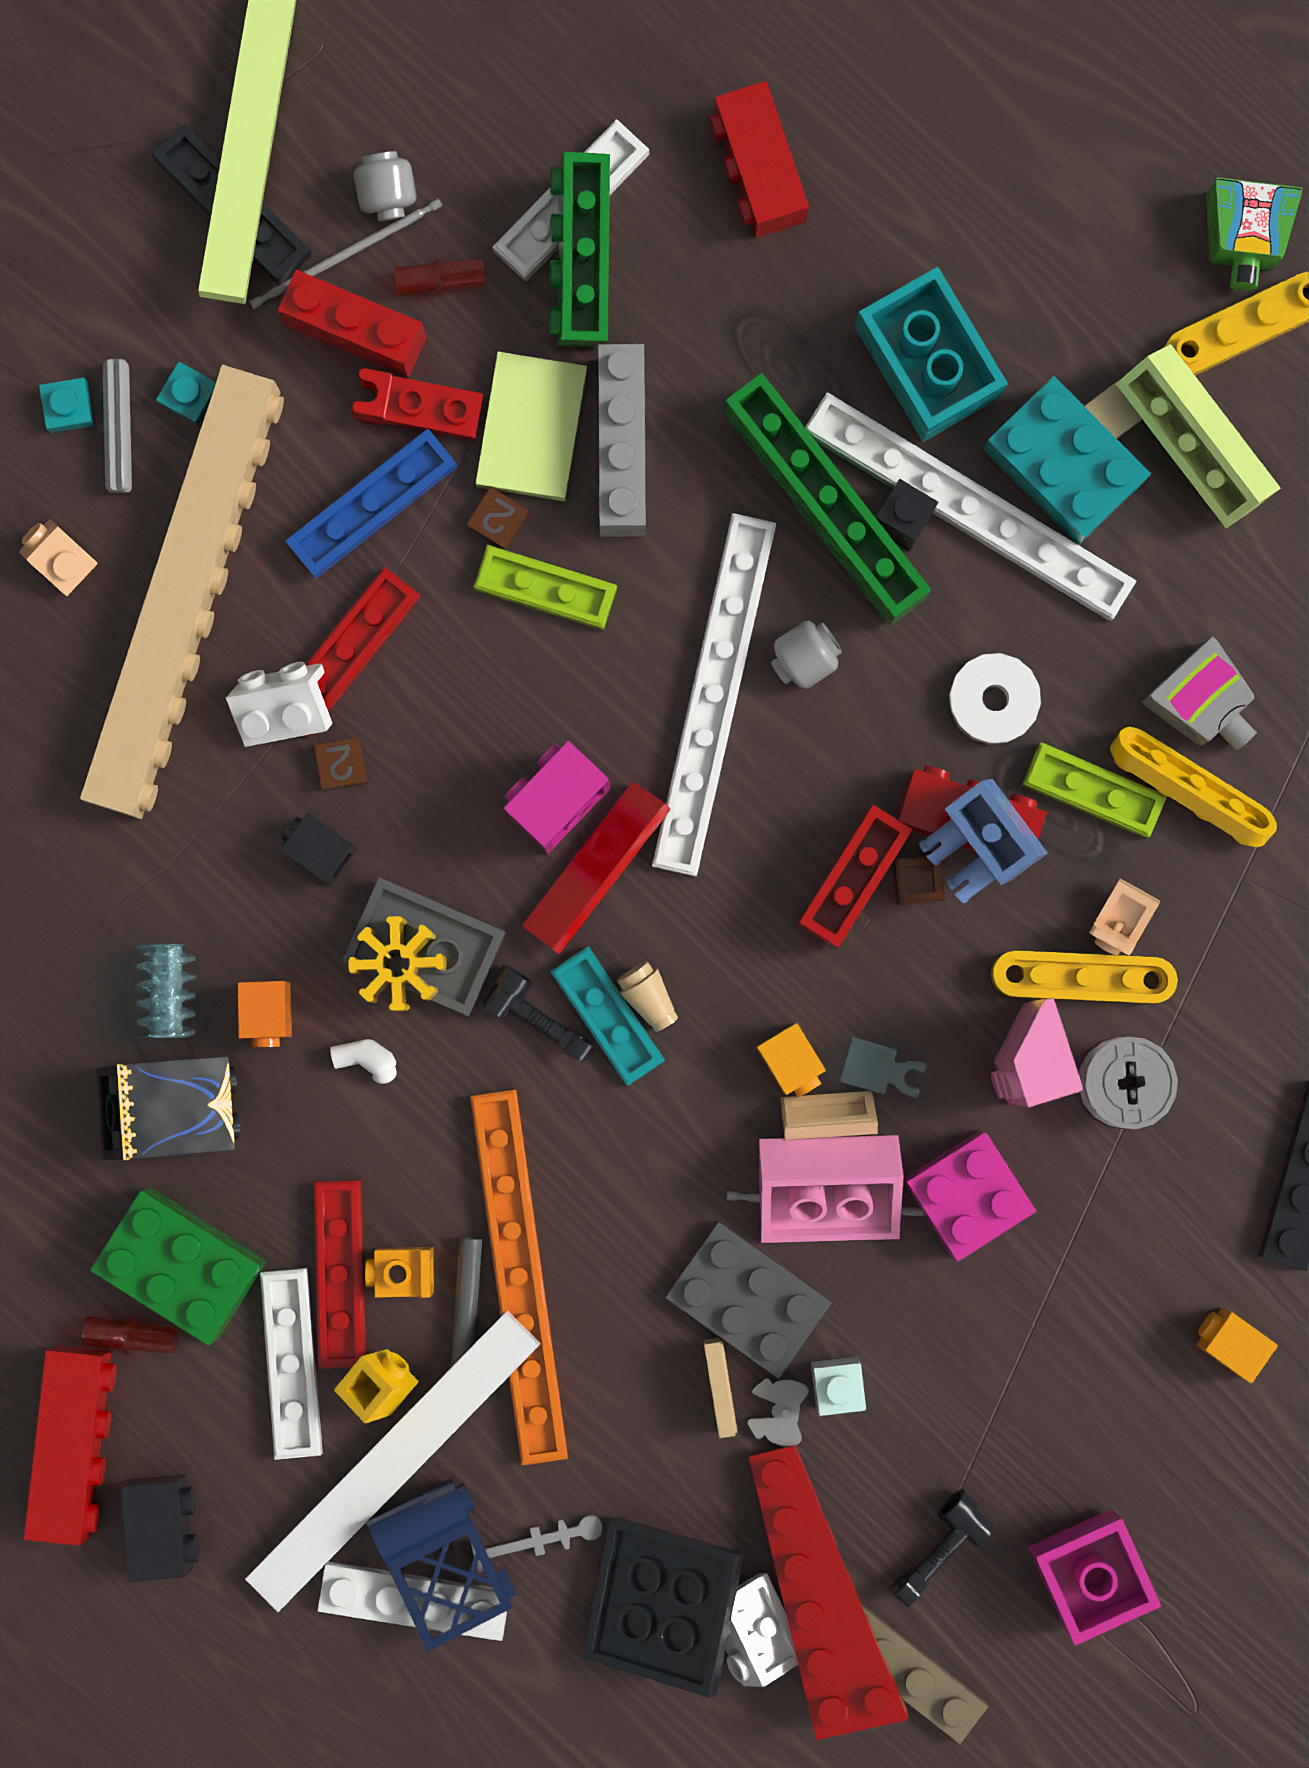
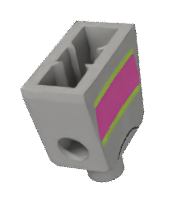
[1142,636,1257,751]

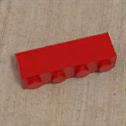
[24,1345,117,1546]

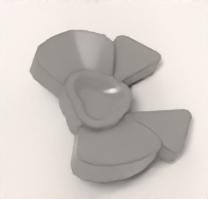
[748,1378,809,1446]

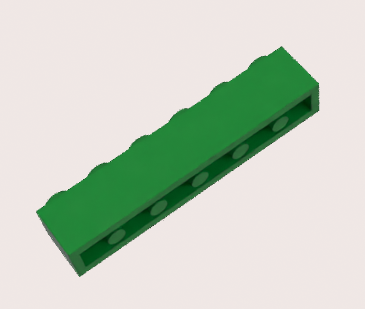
[724,373,931,627]

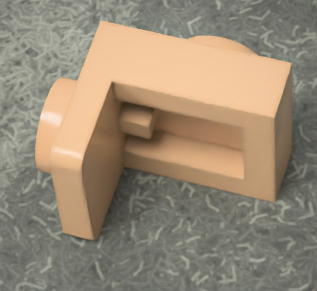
[19,519,98,596]
[1089,878,1160,955]

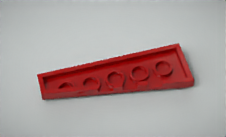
[749,1445,909,1740]

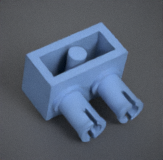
[919,779,1048,903]

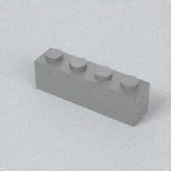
[598,344,646,537]

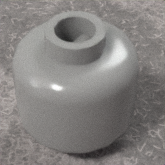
[353,151,417,222]
[771,620,842,689]

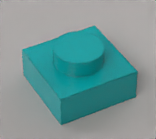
[156,362,216,426]
[39,378,95,433]

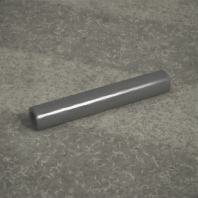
[450,1237,483,1368]

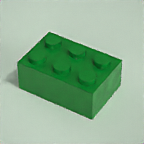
[90,1188,268,1346]

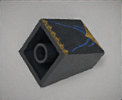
[97,1057,240,1160]

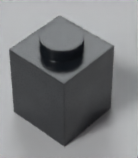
[876,479,939,552]
[281,813,358,885]

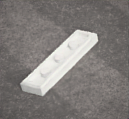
[493,119,649,282]
[260,1268,323,1460]

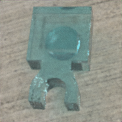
[839,1037,927,1098]

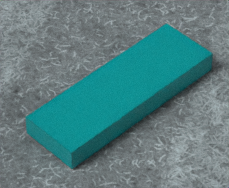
[551,946,665,1086]

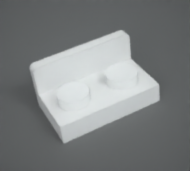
[726,1573,798,1687]

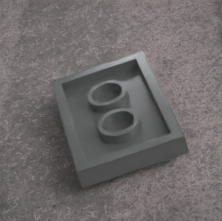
[342,877,506,1017]
[665,1221,832,1379]

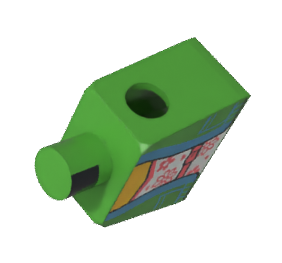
[1206,177,1302,291]

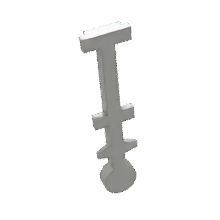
[471,1514,603,1573]

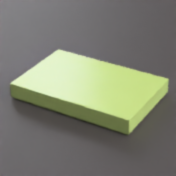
[476,352,587,502]

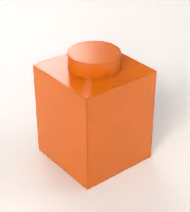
[238,981,292,1048]

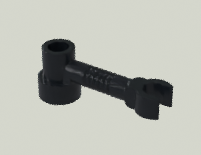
[482,964,594,1062]
[891,1489,994,1608]

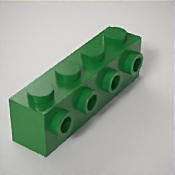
[549,152,610,348]

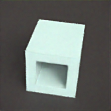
[810,1357,866,1416]

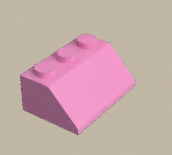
[991,998,1083,1107]
[759,1135,903,1243]

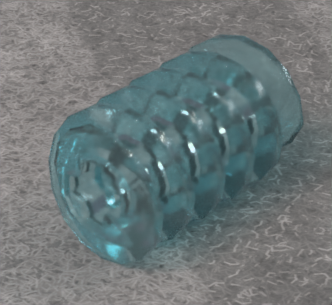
[136,944,196,1038]

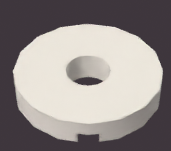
[948,653,1041,745]

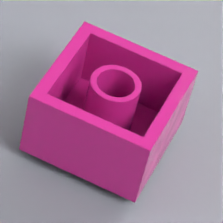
[504,741,611,854]
[903,1130,1037,1262]
[1027,1509,1162,1646]

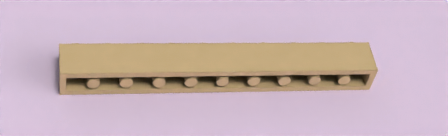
[80,365,284,820]

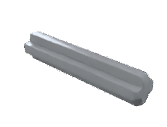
[102,359,132,494]

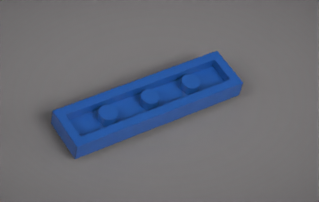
[286,429,458,579]

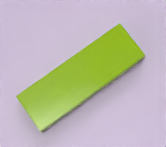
[473,545,617,631]
[1021,742,1167,839]

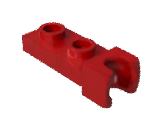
[352,368,483,442]

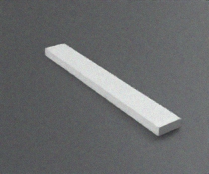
[805,392,1136,622]
[652,513,776,877]
[245,1310,540,1612]

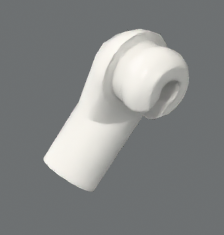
[330,1039,397,1084]

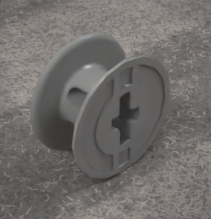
[1079,1036,1178,1129]

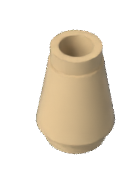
[617,961,678,1032]

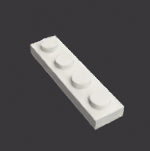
[318,1561,507,1641]

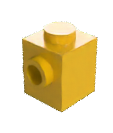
[334,1349,419,1424]

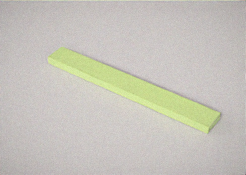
[198,0,296,304]

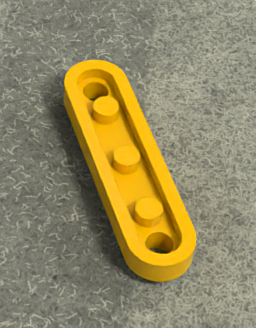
[1164,272,1309,376]
[1110,727,1277,847]
[991,951,1178,1004]

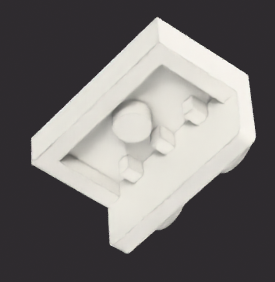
[226,662,332,747]

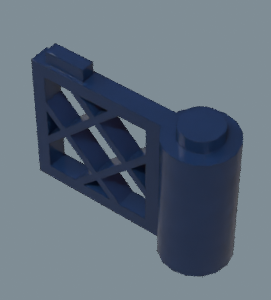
[367,1478,517,1652]

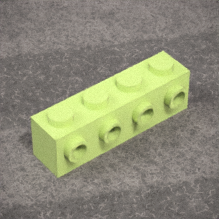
[1116,344,1281,528]

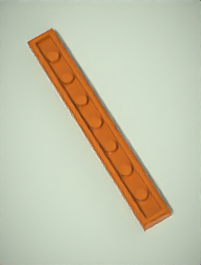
[470,1089,568,1465]

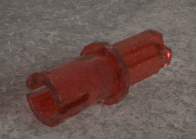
[394,258,486,296]
[82,1316,178,1355]

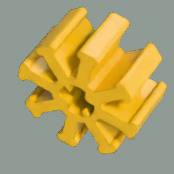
[349,916,446,1011]

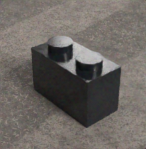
[121,1474,200,1583]

